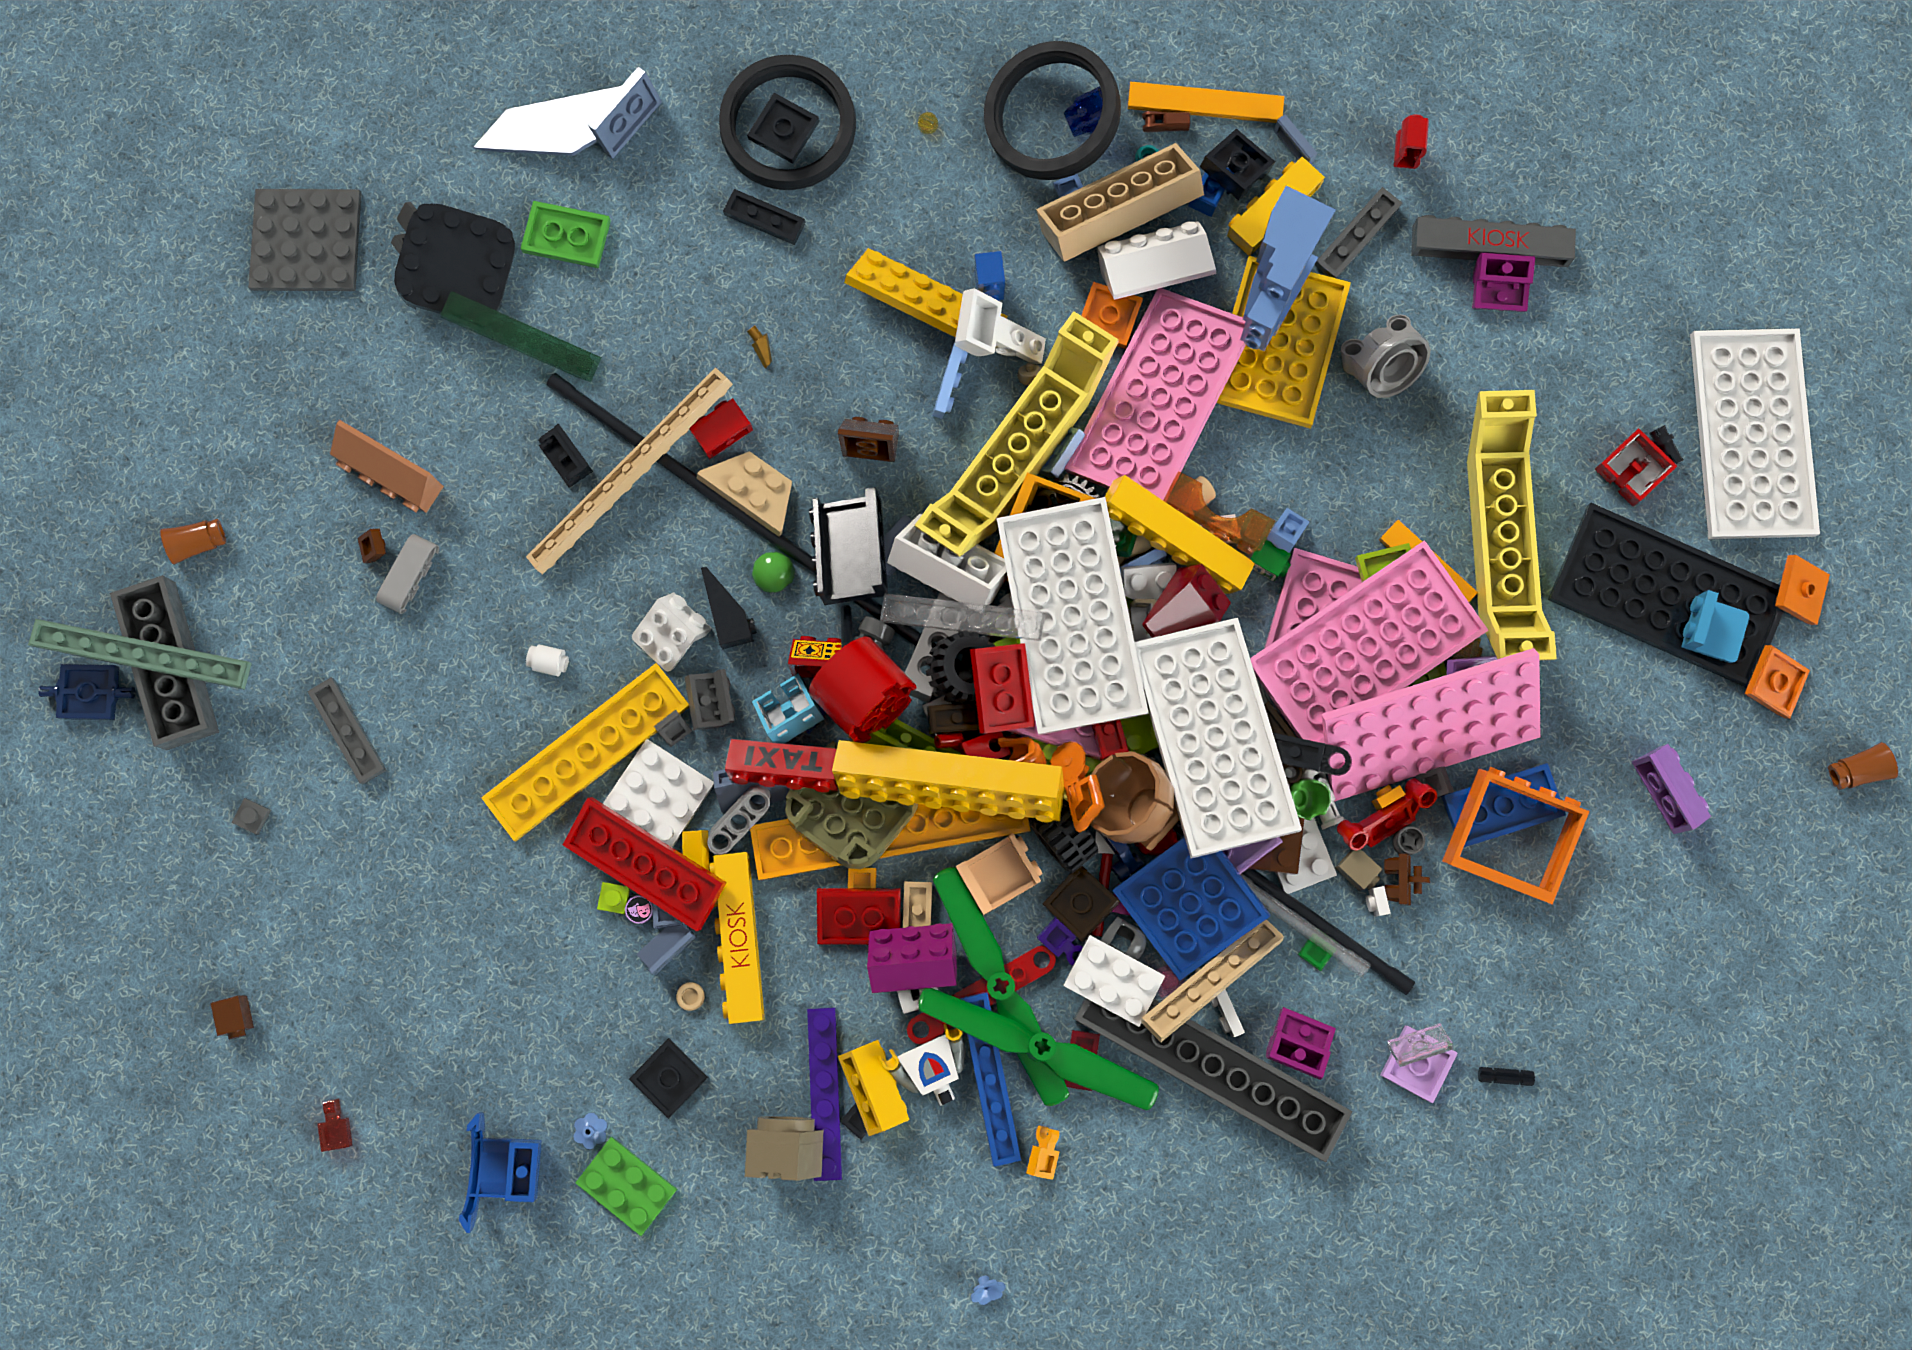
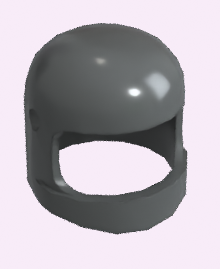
[1101,917,1146,961]

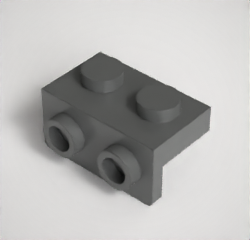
[684,669,735,730]

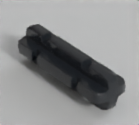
[1478,1067,1535,1086]

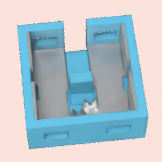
[752,673,824,744]

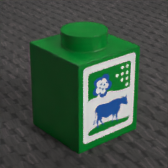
[1250,538,1291,581]

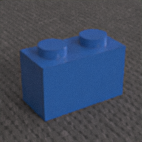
[974,251,1005,301]

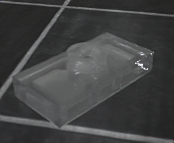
[1388,1023,1453,1067]

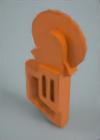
[1050,741,1105,833]

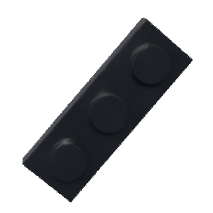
[723,189,806,245]

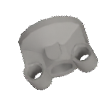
[1341,314,1431,398]

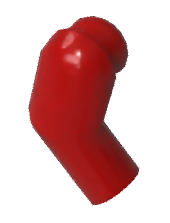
[934,732,966,749]

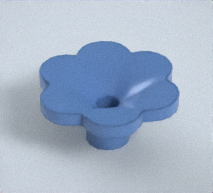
[574,1113,607,1149]
[971,1275,1006,1305]

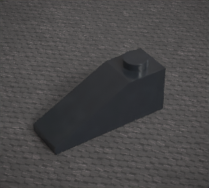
[701,567,757,650]

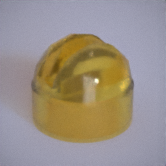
[918,112,938,134]

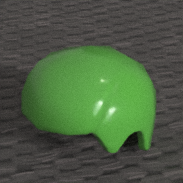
[752,552,795,593]
[1289,778,1331,820]

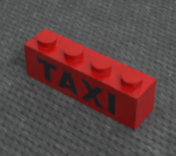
[725,739,838,792]

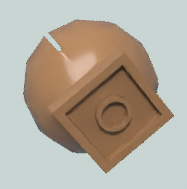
[1085,752,1180,851]

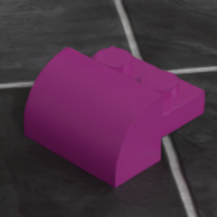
[1472,253,1535,312]
[1266,1007,1336,1080]

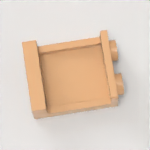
[956,833,1043,916]

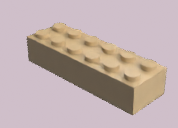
[1036,143,1204,262]

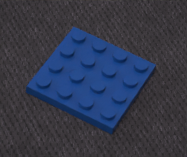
[1112,837,1270,981]

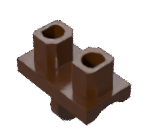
[1384,854,1430,906]

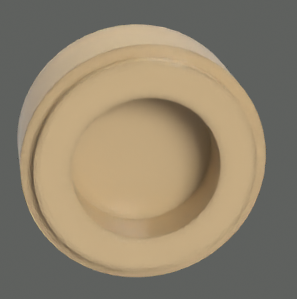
[676,982,705,1011]

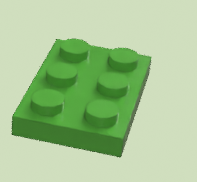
[520,201,611,268]
[575,1136,678,1236]

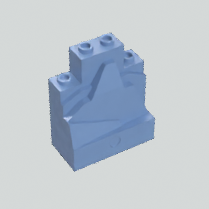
[1240,186,1336,351]

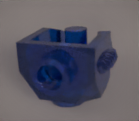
[1064,86,1103,137]

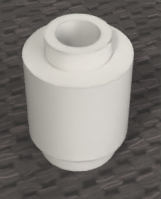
[526,644,569,676]

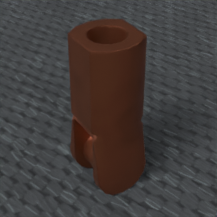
[1142,111,1190,132]

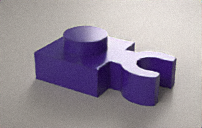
[1037,917,1083,966]

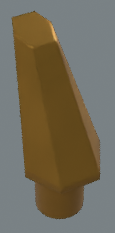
[747,325,772,368]

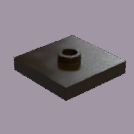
[1043,866,1121,943]

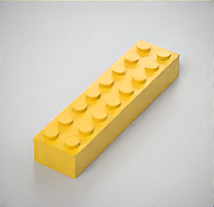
[832,740,1065,823]

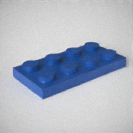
[1442,763,1566,848]

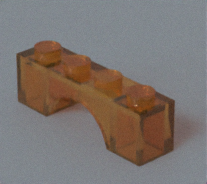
[1163,471,1275,554]

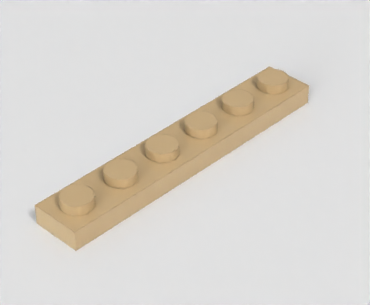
[1141,919,1284,1042]

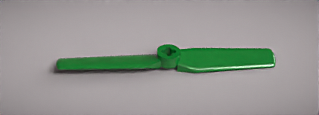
[933,867,1069,1106]
[918,988,1159,1110]

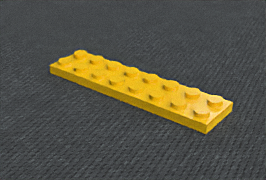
[481,663,689,841]

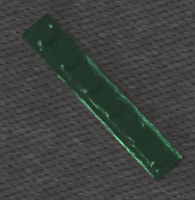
[441,291,602,382]

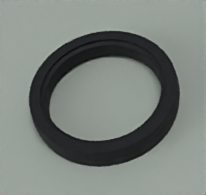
[984,41,1121,180]
[719,55,856,190]

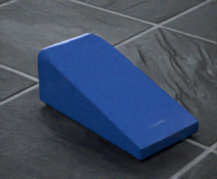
[1188,168,1234,217]

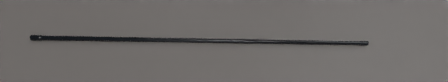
[546,373,1415,995]

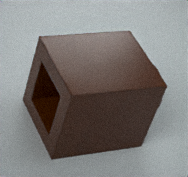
[210,995,254,1040]

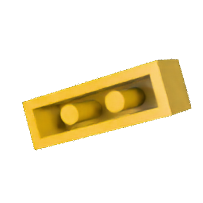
[838,1040,910,1136]

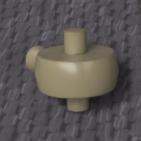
[1017,363,1043,386]

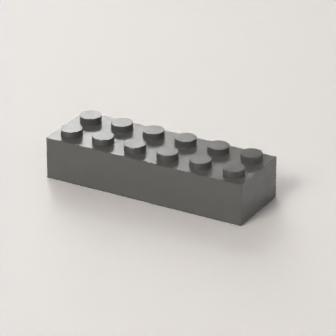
[110,575,220,750]

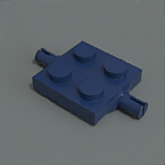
[38,664,136,720]

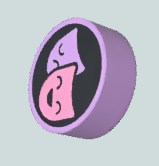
[625,896,653,924]

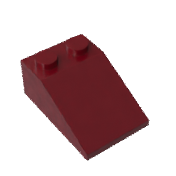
[1142,564,1231,638]

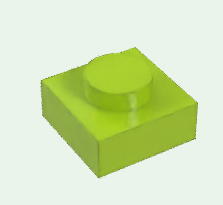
[597,882,630,914]

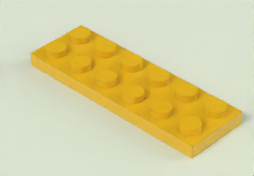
[844,248,1008,337]

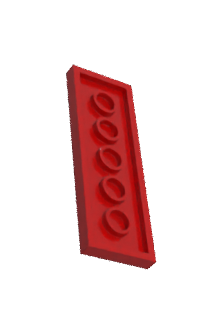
[562,797,727,931]

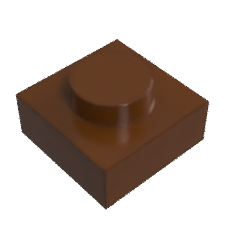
[357,529,386,563]

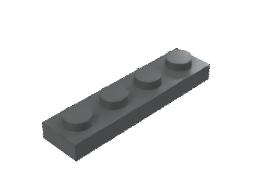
[1315,187,1402,279]
[307,677,387,784]

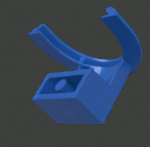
[459,1112,542,1233]

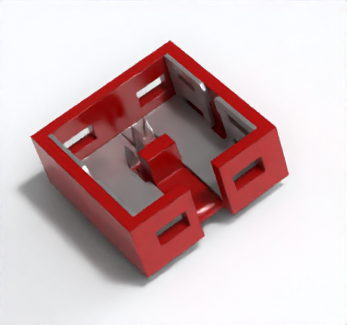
[1595,428,1677,507]

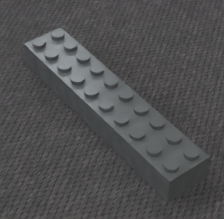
[1073,997,1353,1162]

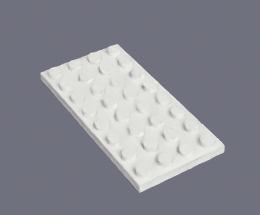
[1690,329,1820,539]
[997,497,1149,735]
[1134,618,1302,858]

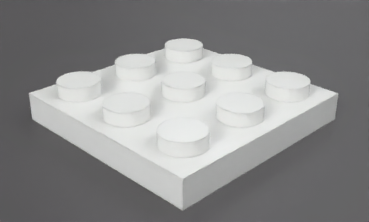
[603,739,714,848]

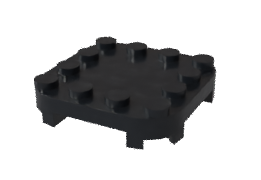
[394,203,515,326]

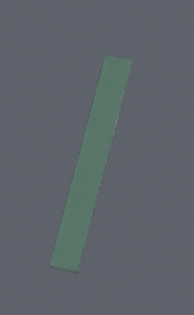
[28,619,252,690]

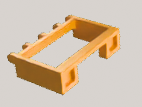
[994,472,1096,584]

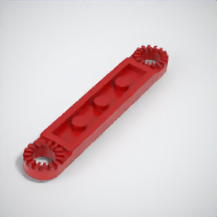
[907,946,1056,1044]

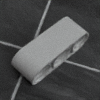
[376,534,439,614]
[707,784,771,855]

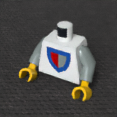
[879,1023,966,1106]

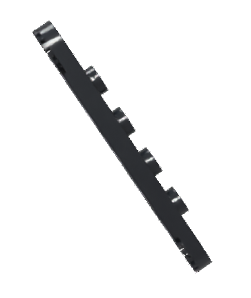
[1272,732,1352,776]

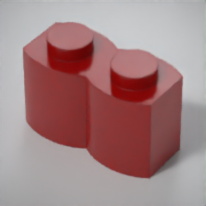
[1393,114,1429,169]

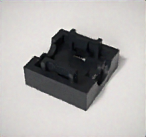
[1200,128,1275,201]

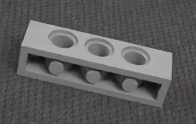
[905,592,974,703]

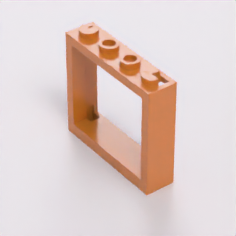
[1442,767,1590,905]

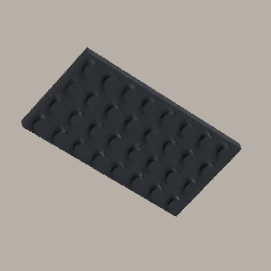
[1548,503,1784,688]

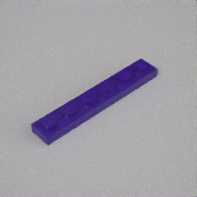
[807,1008,842,1181]

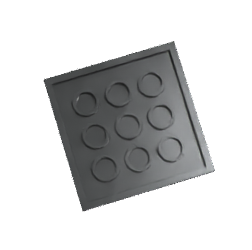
[248,189,361,291]

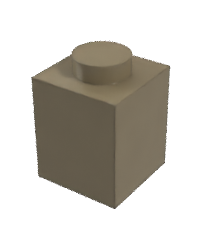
[1335,849,1382,891]

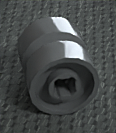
[852,616,896,653]

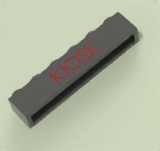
[1411,215,1576,267]

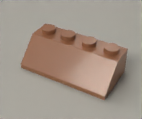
[330,420,444,513]

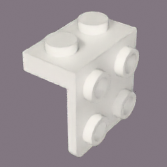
[632,592,712,672]

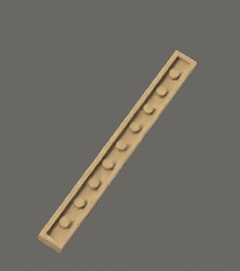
[526,367,733,575]

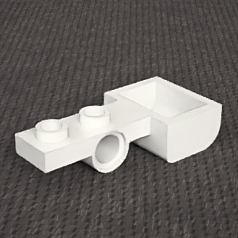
[955,288,1046,364]

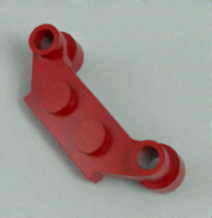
[1337,778,1437,851]

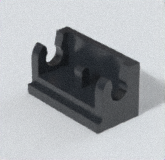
[538,423,593,488]

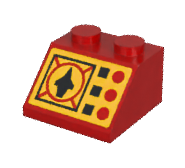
[788,636,841,678]

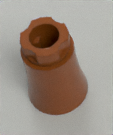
[160,519,227,565]
[1828,742,1898,790]

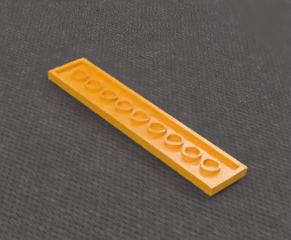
[750,804,1030,881]

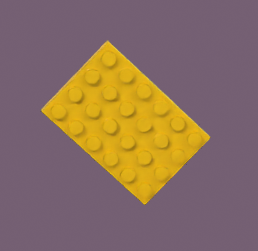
[1216,256,1351,429]

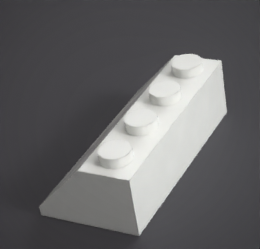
[1097,221,1216,300]
[887,514,1008,614]

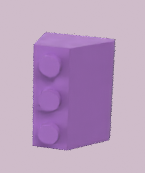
[1632,744,1711,834]

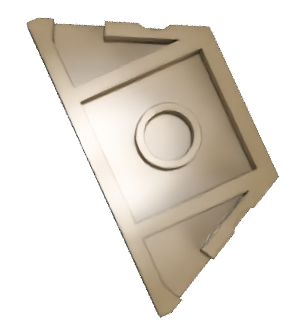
[697,451,792,537]

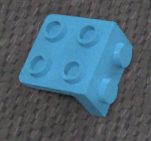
[1681,590,1749,663]

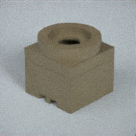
[745,1116,824,1181]

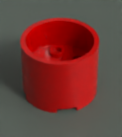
[809,637,917,743]

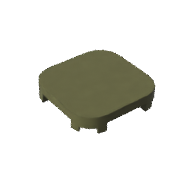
[785,740,918,869]

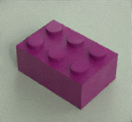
[867,923,957,993]

